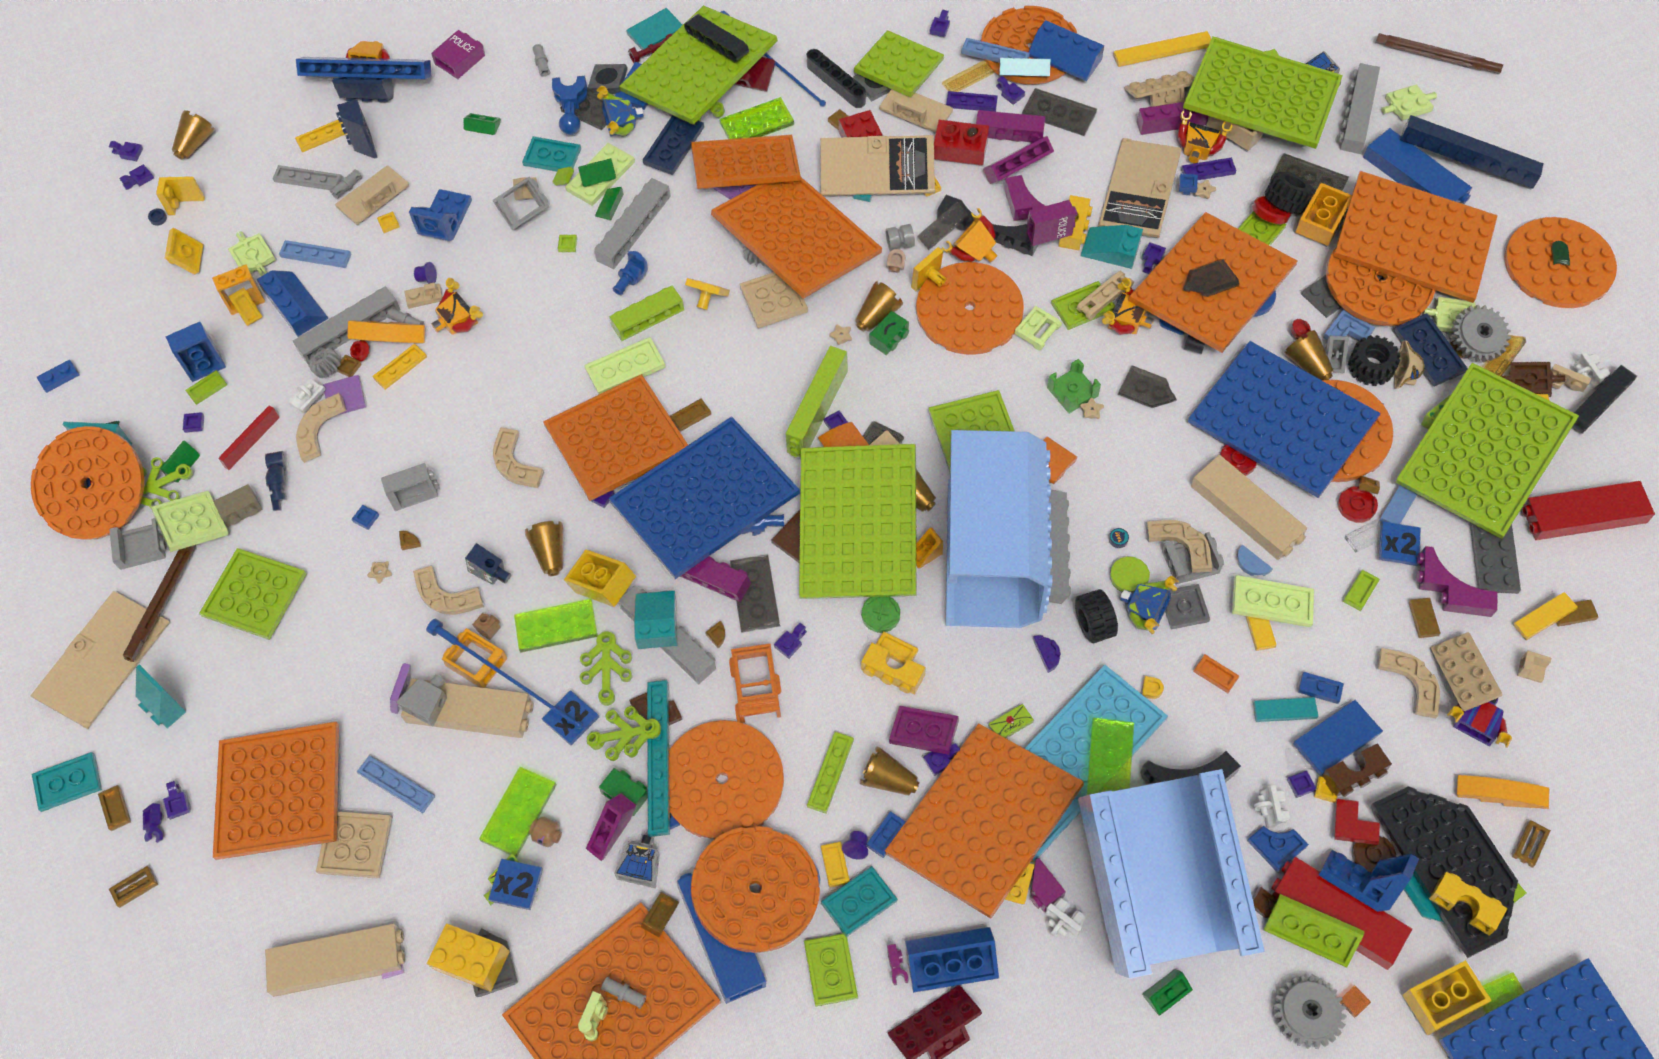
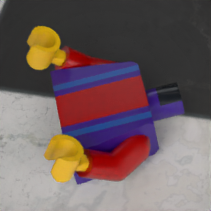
[1447,698,1512,748]

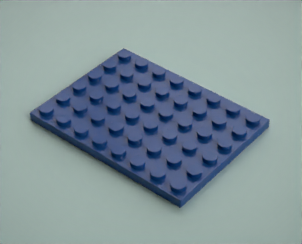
[1188,341,1381,498]
[609,416,800,579]
[1439,958,1654,1059]

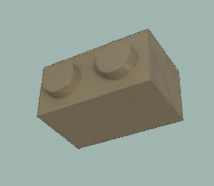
[213,484,263,527]

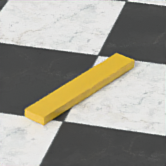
[1113,31,1211,67]

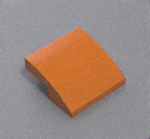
[818,422,869,447]
[1043,437,1077,484]

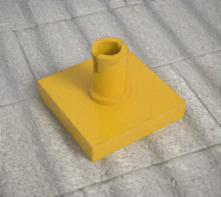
[164,228,203,275]
[911,247,947,291]
[685,278,730,310]

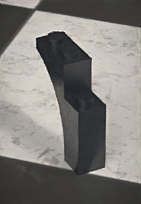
[1140,751,1241,784]

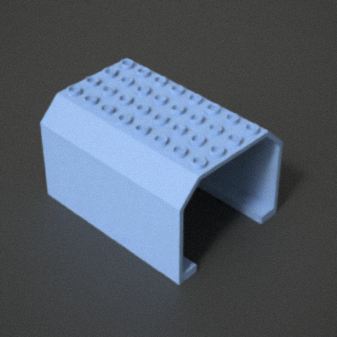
[946,430,1052,628]
[1078,769,1265,978]

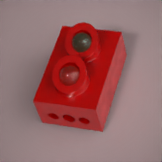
[934,119,989,165]

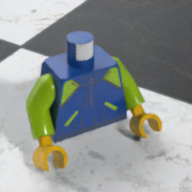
[596,86,644,136]
[1120,576,1179,634]

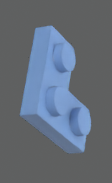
[1323,310,1375,341]

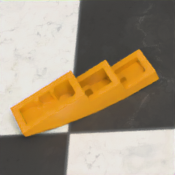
[348,320,425,343]
[1457,775,1550,809]

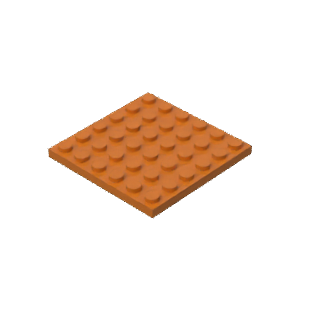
[543,374,688,501]
[213,722,339,860]

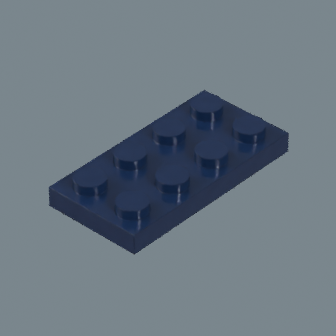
[643,115,704,175]
[1394,313,1468,387]

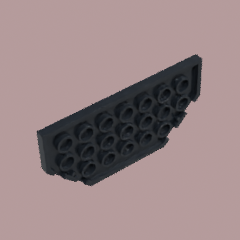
[1371,786,1518,959]

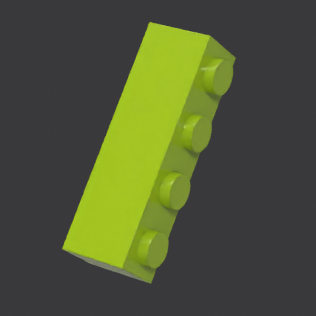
[609,285,684,341]

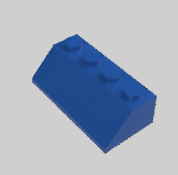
[1029,20,1104,81]
[257,270,328,337]
[905,927,999,993]

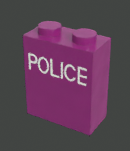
[431,30,485,79]
[1026,200,1077,246]

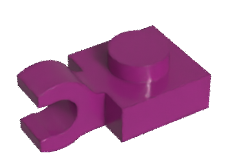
[887,944,909,986]

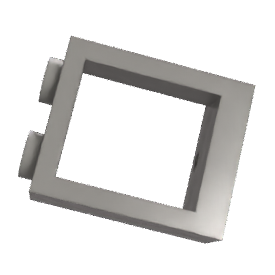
[492,176,549,230]
[381,463,439,511]

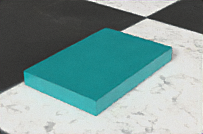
[626,8,682,50]
[522,136,581,172]
[32,752,102,812]
[821,866,898,937]

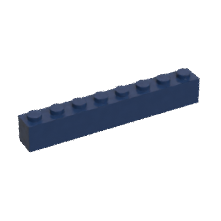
[1400,115,1544,189]

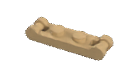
[1076,270,1134,320]

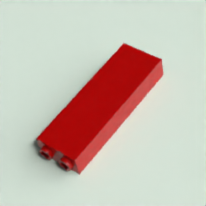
[1522,481,1655,541]
[1271,857,1412,970]

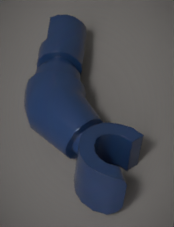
[265,451,286,511]

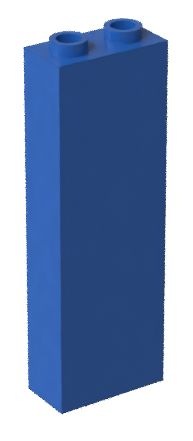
[1363,128,1472,204]
[677,873,766,1004]

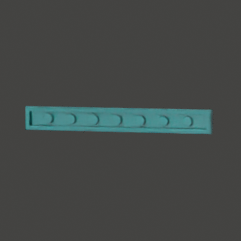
[647,680,670,837]

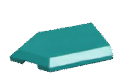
[1404,874,1445,924]

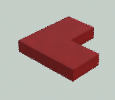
[1334,799,1380,845]

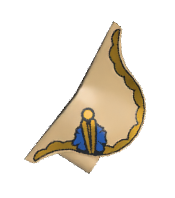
[1394,340,1425,389]

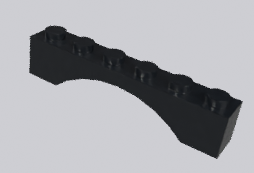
[937,194,1038,256]

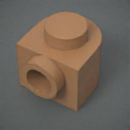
[886,249,906,273]
[472,613,501,640]

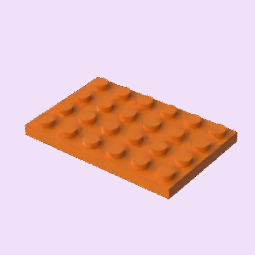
[691,134,801,189]

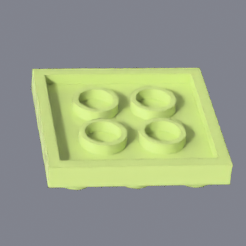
[151,491,228,552]

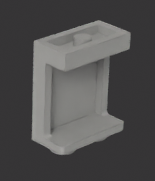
[109,518,167,570]
[1162,532,1224,585]

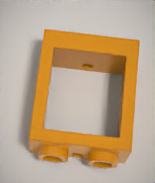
[212,264,265,315]
[442,628,507,688]

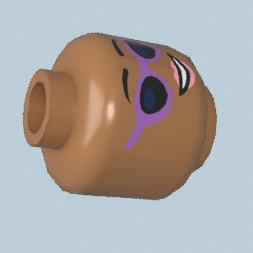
[529,817,562,847]

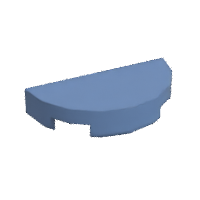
[1237,544,1273,576]

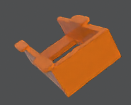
[729,644,781,723]

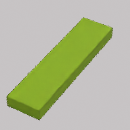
[807,732,854,814]

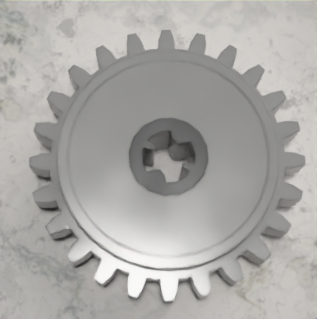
[1451,305,1511,363]
[1273,976,1347,1049]

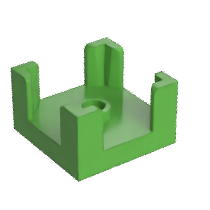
[1047,359,1101,413]

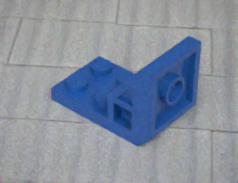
[409,189,472,241]
[1319,850,1419,912]

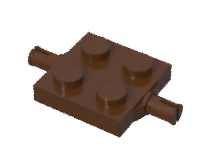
[1500,362,1565,397]

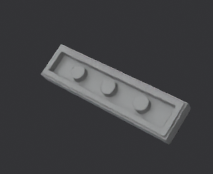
[273,165,343,190]

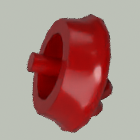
[1291,319,1311,339]
[350,340,369,362]

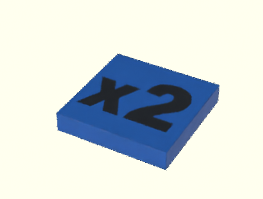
[1379,521,1421,566]
[542,690,599,745]
[488,859,543,910]

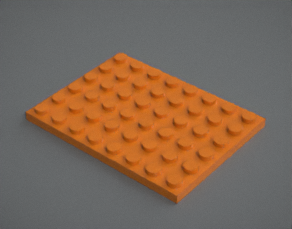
[1333,171,1498,303]
[711,177,882,299]
[1129,212,1298,353]
[885,723,1084,919]
[502,903,721,1059]

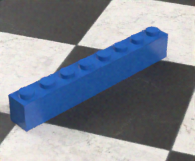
[296,57,432,79]

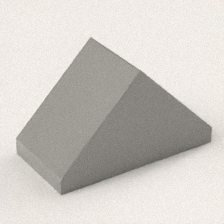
[1324,335,1349,373]

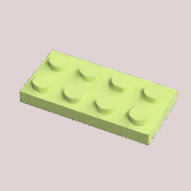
[565,143,635,206]
[584,337,666,394]
[1232,575,1314,627]

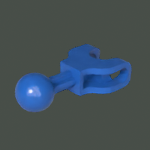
[552,76,587,135]

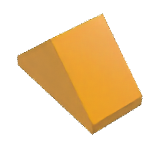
[917,528,943,568]

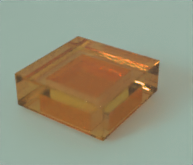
[1339,985,1371,1018]

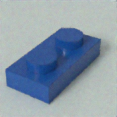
[37,359,79,393]
[1298,672,1344,704]
[866,811,906,858]

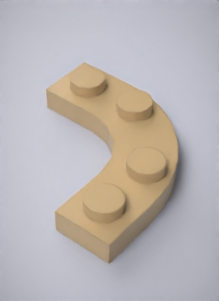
[296,393,346,463]
[493,427,544,488]
[1147,520,1212,573]
[413,566,484,615]
[1378,648,1440,719]

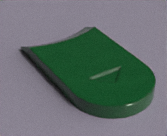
[1551,241,1570,266]

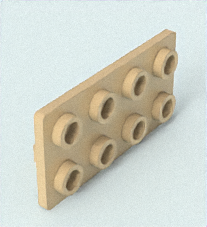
[1125,71,1195,107]
[879,89,953,132]
[335,165,409,225]
[1431,632,1502,711]

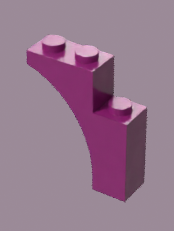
[1004,175,1045,221]
[1416,546,1498,617]

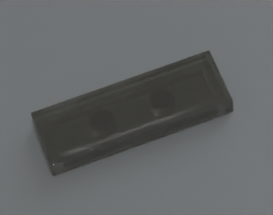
[917,202,969,250]

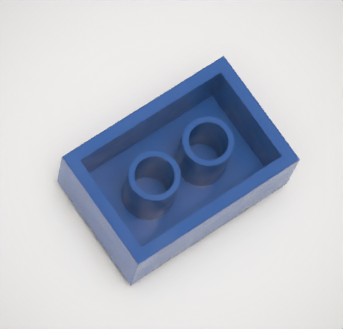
[165,322,226,382]

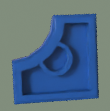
[1247,826,1309,873]

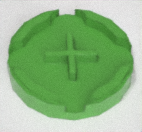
[861,597,900,633]

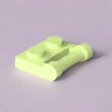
[1015,306,1062,350]
[578,991,608,1041]

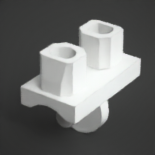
[1575,352,1610,389]
[289,378,326,413]
[1254,785,1290,828]
[1045,898,1086,937]

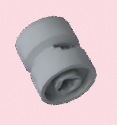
[886,224,915,251]

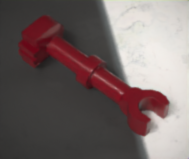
[628,34,672,63]

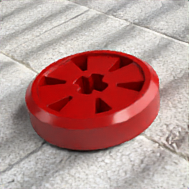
[1252,196,1291,224]

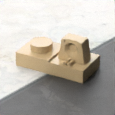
[404,282,443,309]
[1551,364,1591,392]

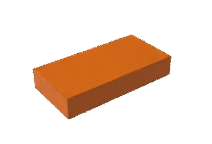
[1193,654,1239,693]

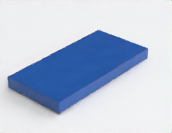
[1293,700,1383,776]

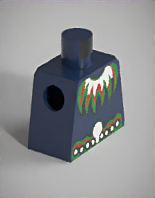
[465,543,511,585]

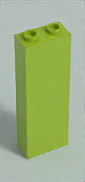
[785,346,848,457]

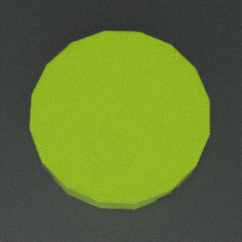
[1110,556,1150,593]

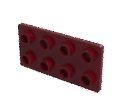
[734,57,775,91]
[887,985,982,1059]

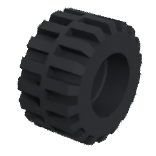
[1264,172,1315,213]
[1348,335,1400,386]
[1075,589,1118,644]

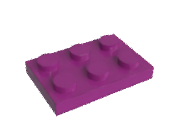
[889,706,959,755]

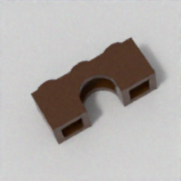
[1321,743,1392,797]

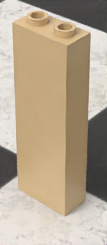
[1191,455,1307,560]
[401,678,533,738]
[265,924,405,997]

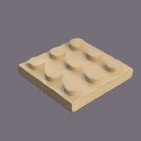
[740,272,808,328]
[316,812,392,878]

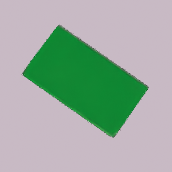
[463,113,501,135]
[578,158,616,187]
[595,187,624,220]
[160,441,200,483]
[1143,969,1193,1016]

